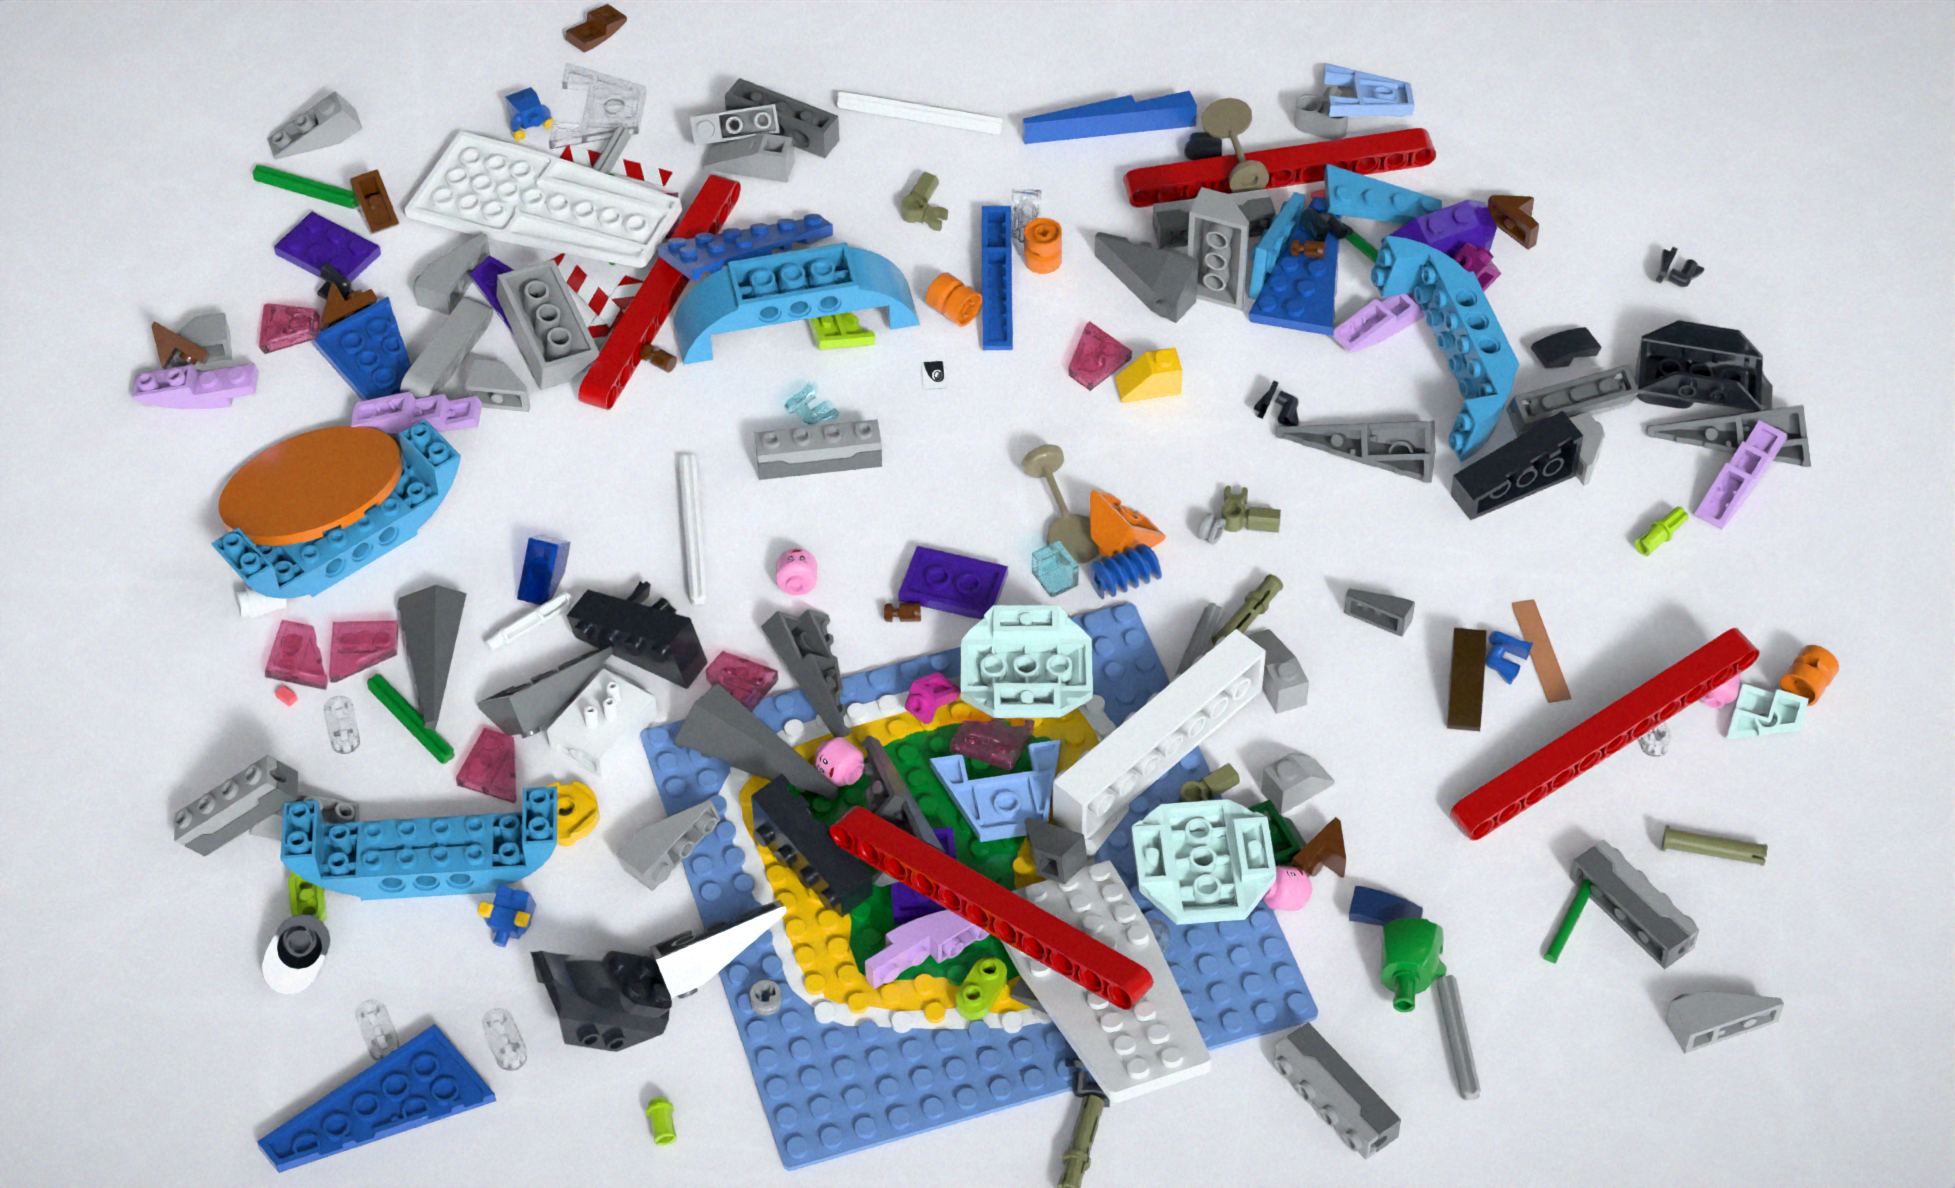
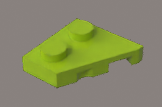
[808,312,876,350]

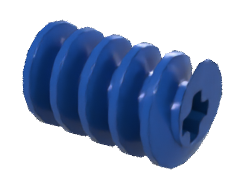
[1089,543,1162,600]

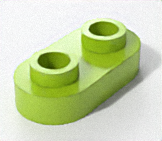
[288,872,327,923]
[956,957,1007,1020]

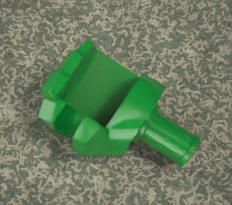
[1380,918,1447,1013]

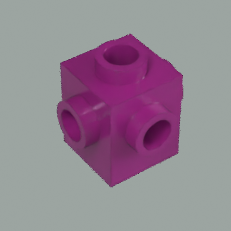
[1452,242,1502,292]

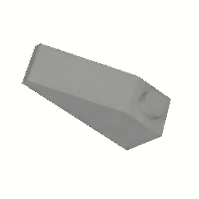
[413,233,490,315]
[1246,629,1309,714]
[1666,991,1784,1054]

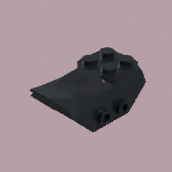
[1635,320,1773,410]
[530,951,672,1052]

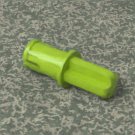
[1634,506,1688,556]

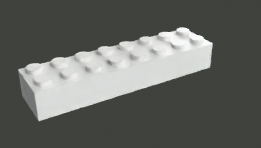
[1053,629,1266,841]

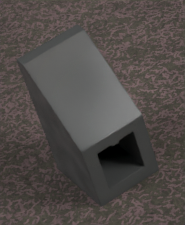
[1024,817,1088,884]

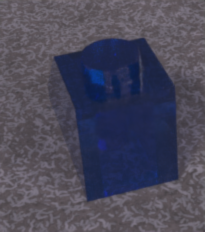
[517,535,571,605]

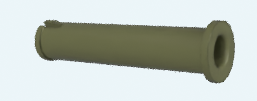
[1662,825,1768,866]

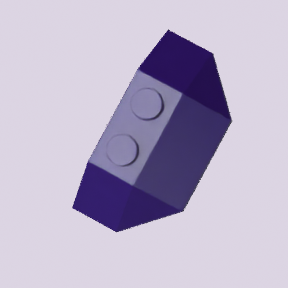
[1381,200,1497,258]

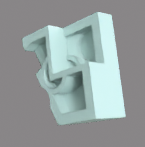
[1726,684,1809,739]

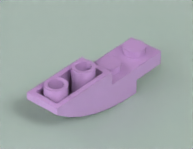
[132,363,259,409]
[865,910,990,989]

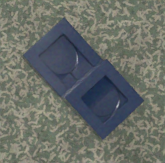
[1349,885,1423,926]

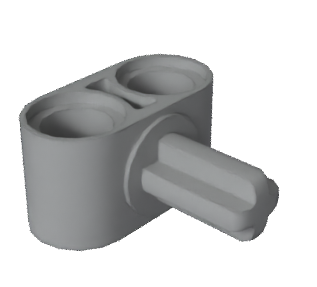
[1294,85,1349,140]

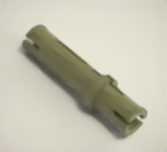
[1212,574,1283,645]
[1057,1095,1105,1188]

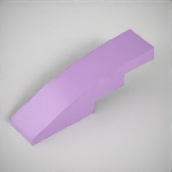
[1332,293,1425,353]
[350,391,482,433]
[1694,420,1787,530]

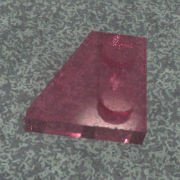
[259,303,320,354]
[265,619,328,690]
[329,620,399,683]
[950,719,1035,771]

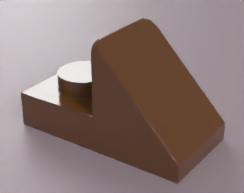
[350,169,399,235]
[1487,195,1539,250]
[318,282,377,332]
[151,321,211,369]
[1292,817,1346,878]

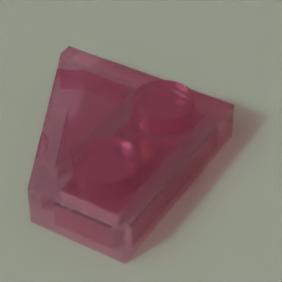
[1068,321,1132,391]
[705,651,779,712]
[456,728,517,804]

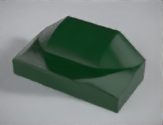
[1247,799,1307,866]

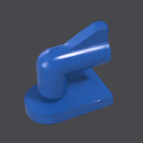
[1485,631,1533,685]

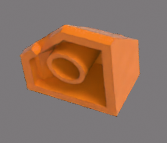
[1090,489,1166,558]

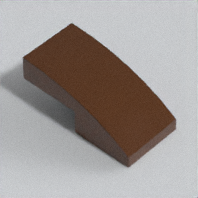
[565,4,627,53]

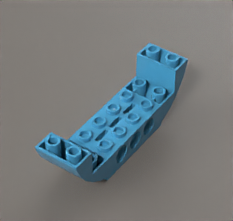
[1371,236,1520,462]
[673,242,920,365]
[211,419,461,599]
[280,786,557,901]

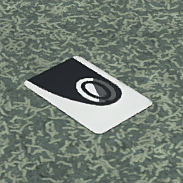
[921,361,948,389]

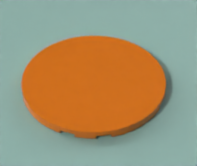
[218,426,403,546]

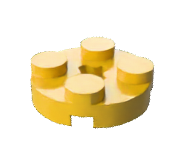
[546,781,600,846]

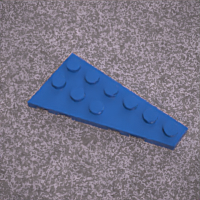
[1248,197,1342,336]
[658,214,833,281]
[311,297,411,444]
[257,1024,496,1173]

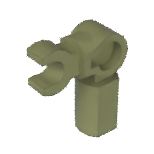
[901,172,948,231]
[1221,485,1281,533]
[1179,763,1240,803]

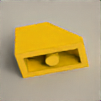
[1115,347,1182,403]

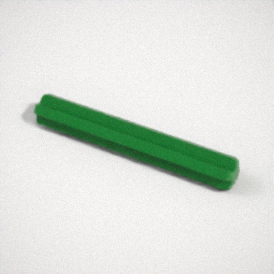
[252,164,356,209]
[367,674,455,764]

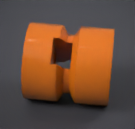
[1024,218,1062,274]
[926,272,983,327]
[1779,645,1839,706]

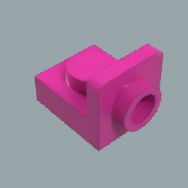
[904,672,961,724]

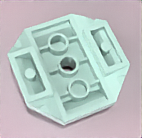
[961,605,1093,718]
[1131,799,1276,925]

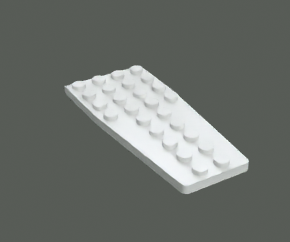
[404,131,682,268]
[1001,860,1212,1103]

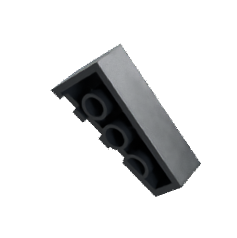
[1451,411,1583,521]
[566,589,708,689]
[751,774,873,918]

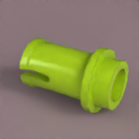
[646,1097,677,1146]

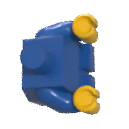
[505,87,556,141]
[477,885,536,947]

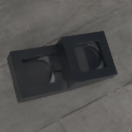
[1530,327,1602,368]

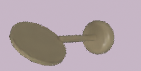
[1201,98,1269,193]
[1021,444,1099,564]

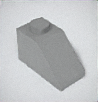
[170,313,232,368]
[466,359,530,412]
[1569,411,1605,486]
[1261,754,1335,815]

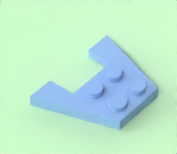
[1323,63,1415,117]
[930,739,1061,842]

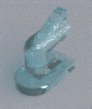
[783,381,839,425]

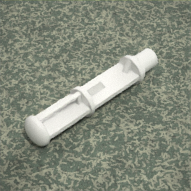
[485,591,574,651]

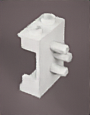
[547,669,658,779]

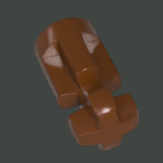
[1290,240,1326,259]
[640,344,677,373]
[884,602,921,622]

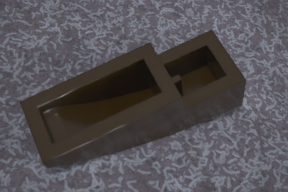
[1447,628,1487,732]

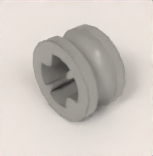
[1198,513,1226,545]
[750,980,782,1016]

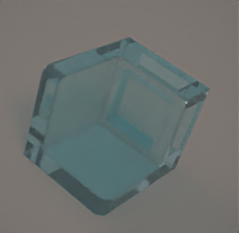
[1032,540,1079,597]

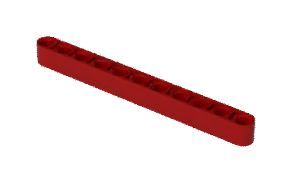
[1123,128,1436,208]
[578,174,741,410]
[1450,628,1760,841]
[830,806,1154,1010]

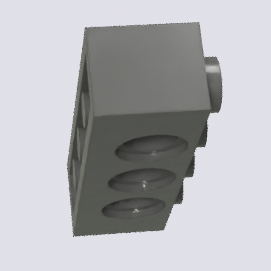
[725,78,840,158]

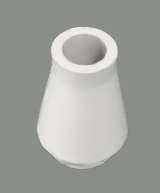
[237,588,286,619]

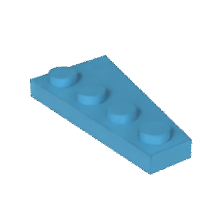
[1324,164,1442,224]
[1248,192,1305,300]

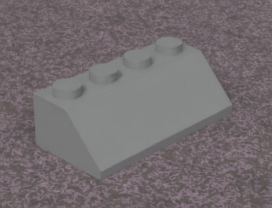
[1187,187,1249,311]
[496,259,599,390]

